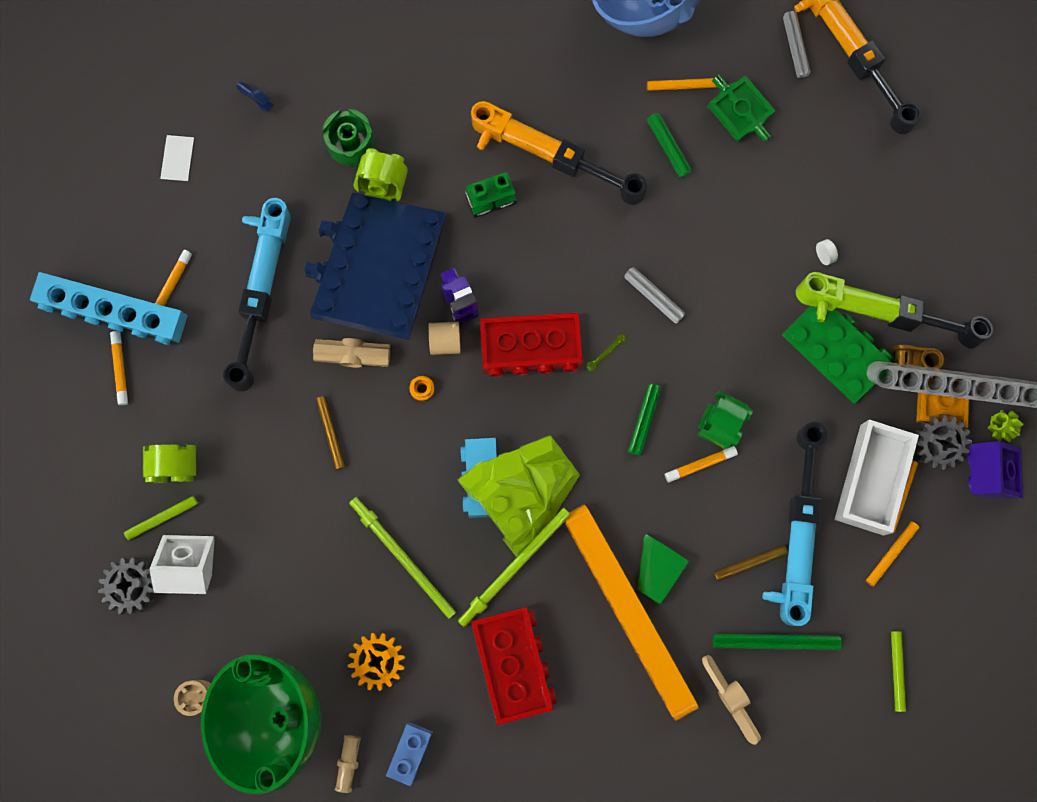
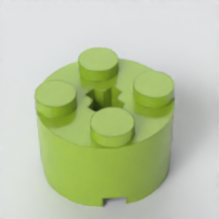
[353,148,408,202]
[143,445,196,483]

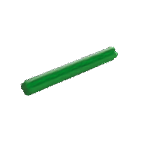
[712,634,842,650]

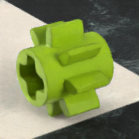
[988,410,1023,442]

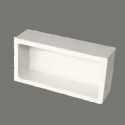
[835,420,919,536]

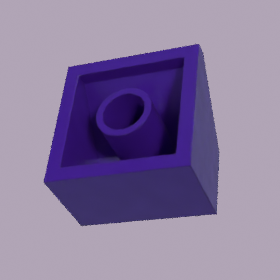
[967,441,1023,499]

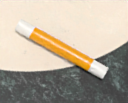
[155,250,193,306]
[110,331,128,405]
[664,446,738,483]

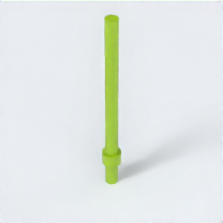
[349,497,456,619]
[458,507,571,627]

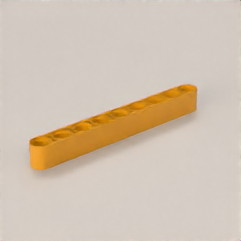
[564,504,699,721]

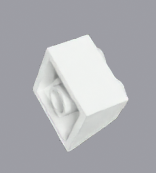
[149,535,214,594]

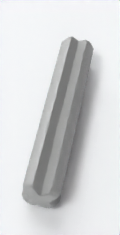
[783,11,811,78]
[624,267,685,324]

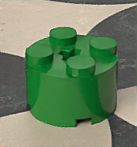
[323,109,375,167]
[697,390,753,449]

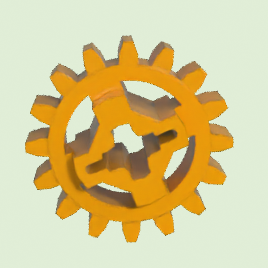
[348,633,406,691]

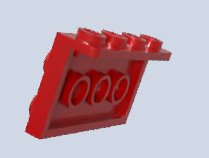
[480,312,583,377]
[471,607,557,725]

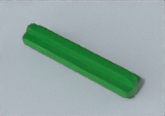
[647,113,691,178]
[628,384,661,456]

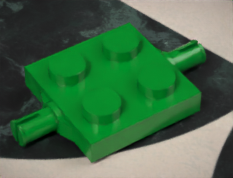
[707,74,775,142]

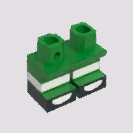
[466,172,517,218]

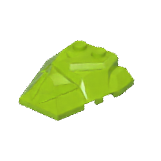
[457,436,580,557]

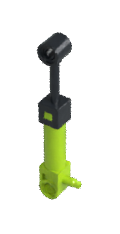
[796,272,993,348]

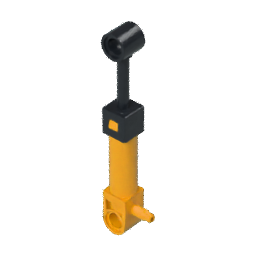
[794,0,921,134]
[471,101,647,205]

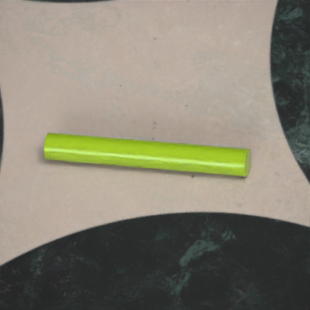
[124,496,198,541]
[891,632,906,712]

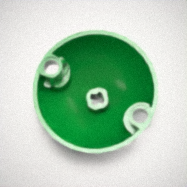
[201,655,321,794]

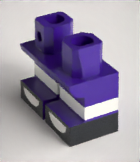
[441,268,479,325]

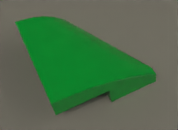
[637,534,689,605]

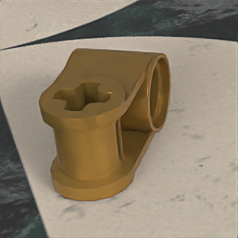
[893,345,944,374]

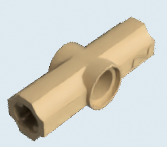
[313,338,391,368]

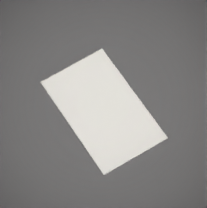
[160,135,194,181]

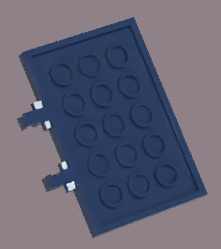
[304,192,446,340]

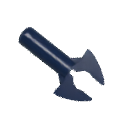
[237,82,274,112]

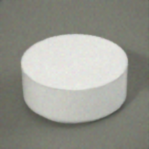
[816,239,838,265]

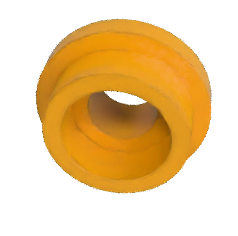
[409,376,435,401]

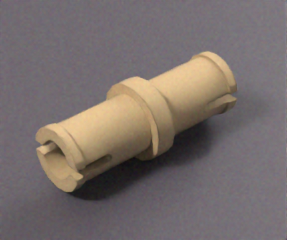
[334,735,361,793]

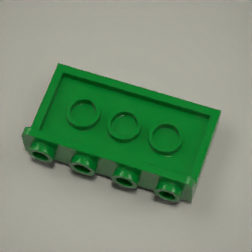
[782,306,893,404]

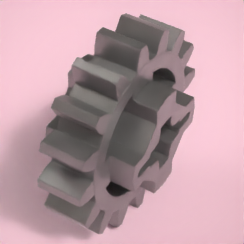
[915,414,972,470]
[98,558,154,614]

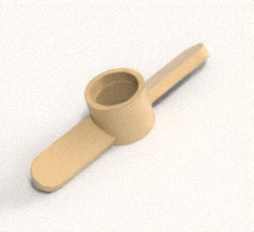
[702,655,761,745]

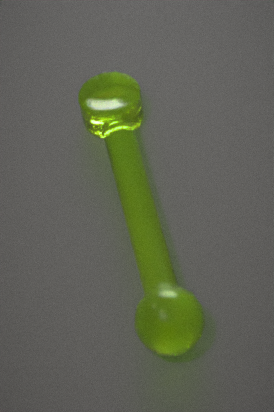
[587,333,627,372]

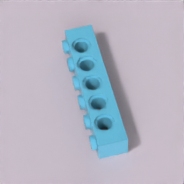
[30,272,188,345]

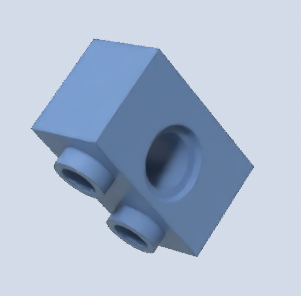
[386,722,433,786]

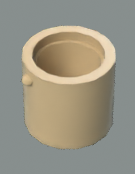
[429,321,461,355]
[174,679,210,716]

